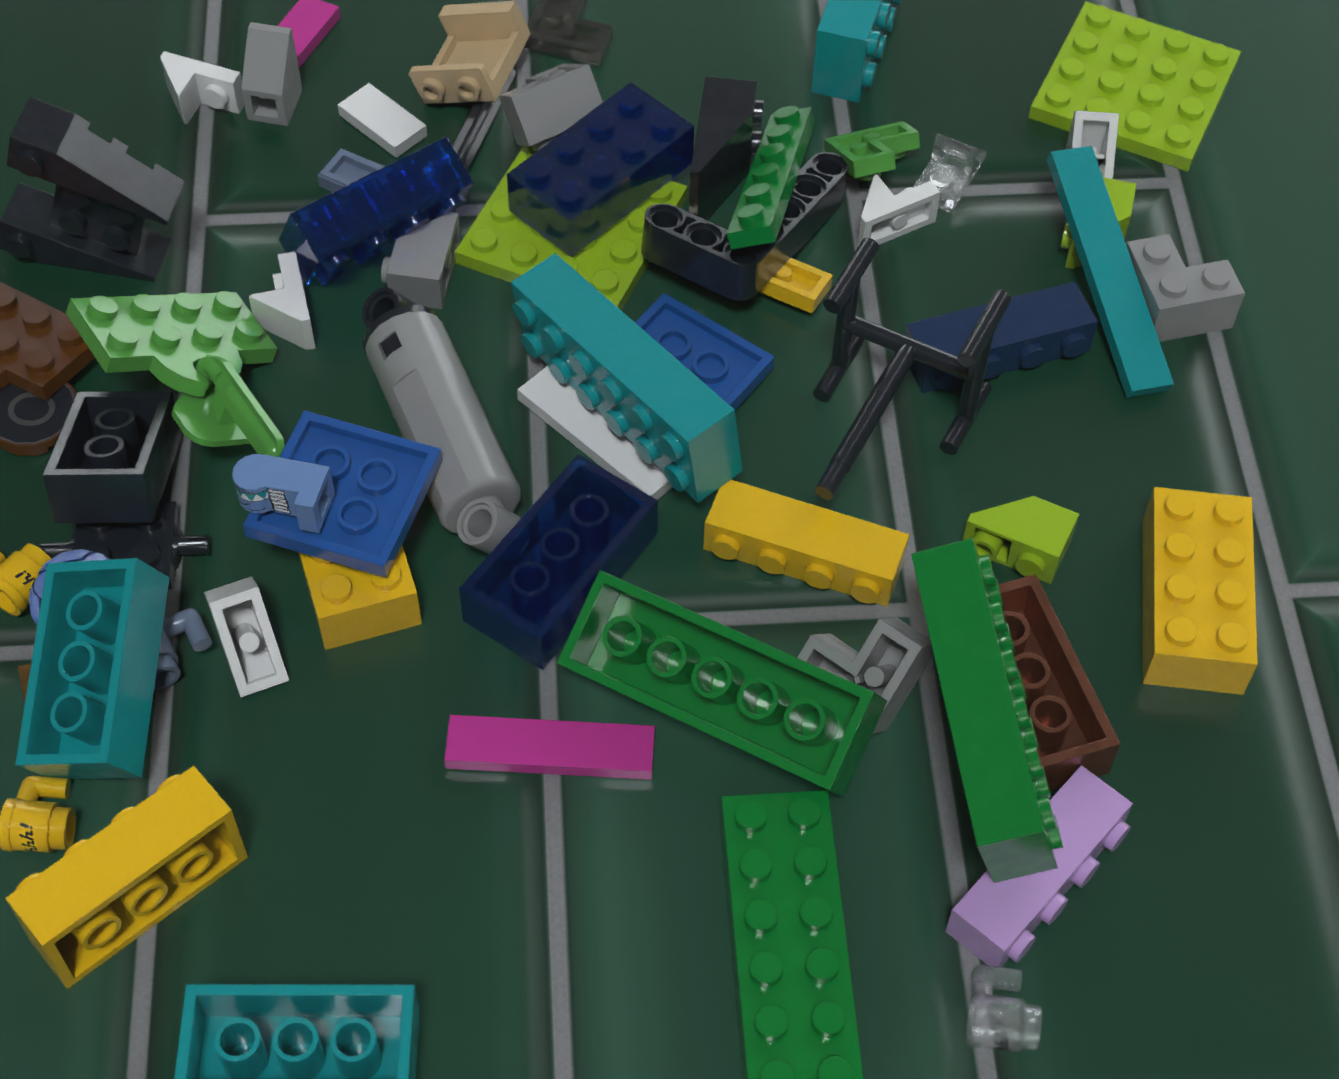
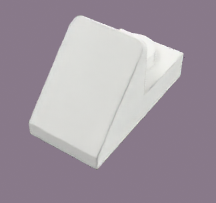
[160,51,244,125]
[857,174,941,247]
[249,251,316,350]

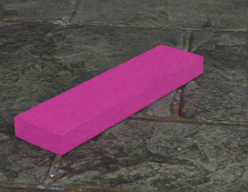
[444,715,655,780]

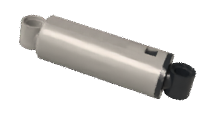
[362,287,525,559]

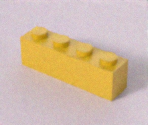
[703,480,910,607]

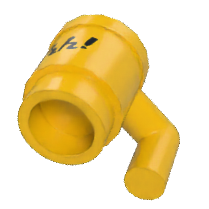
[0,543,51,616]
[0,776,76,853]

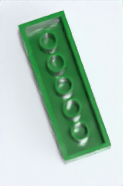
[911,538,1064,883]
[557,570,888,796]
[719,790,864,1079]

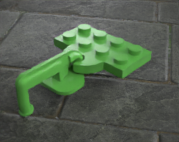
[66,291,285,457]

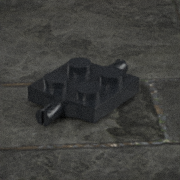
[40,501,211,589]

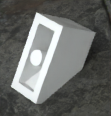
[204,576,289,697]

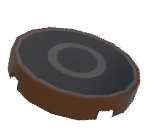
[0,382,76,456]

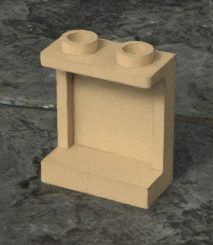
[409,1,531,104]

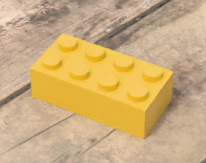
[1142,487,1258,695]
[298,546,422,650]
[5,766,248,989]

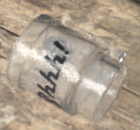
[966,965,1042,1052]

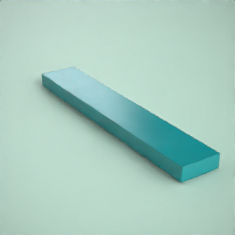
[1046,146,1174,398]

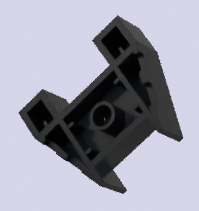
[0,97,185,282]

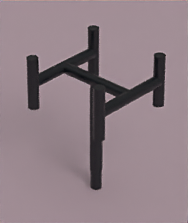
[813,238,1012,500]

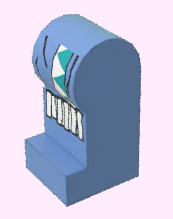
[232,454,335,533]

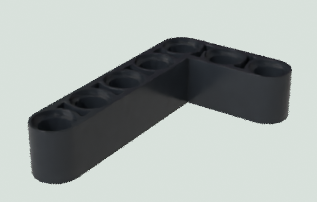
[641,152,849,301]

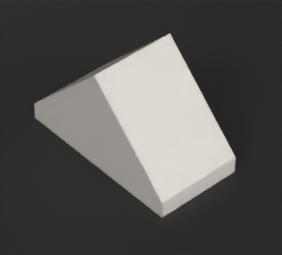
[1065,111,1119,179]

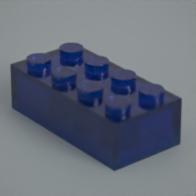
[507,82,694,257]
[279,136,474,286]
[459,454,658,670]

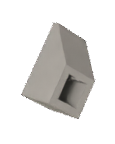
[241,22,303,126]

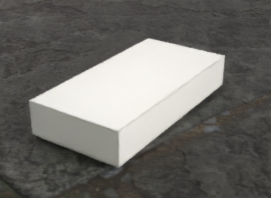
[337,83,427,158]

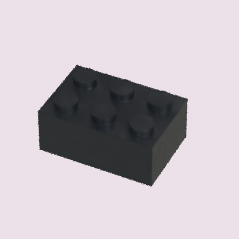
[43,391,181,525]

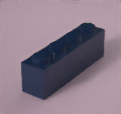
[905,282,1098,394]

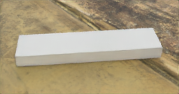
[517,366,672,506]

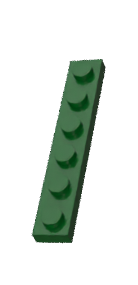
[726,106,816,250]

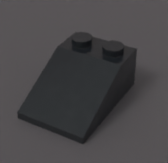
[689,76,764,221]

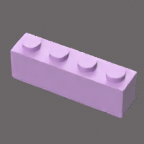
[945,765,1133,972]

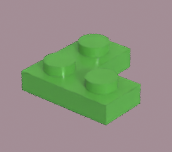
[824,121,920,181]

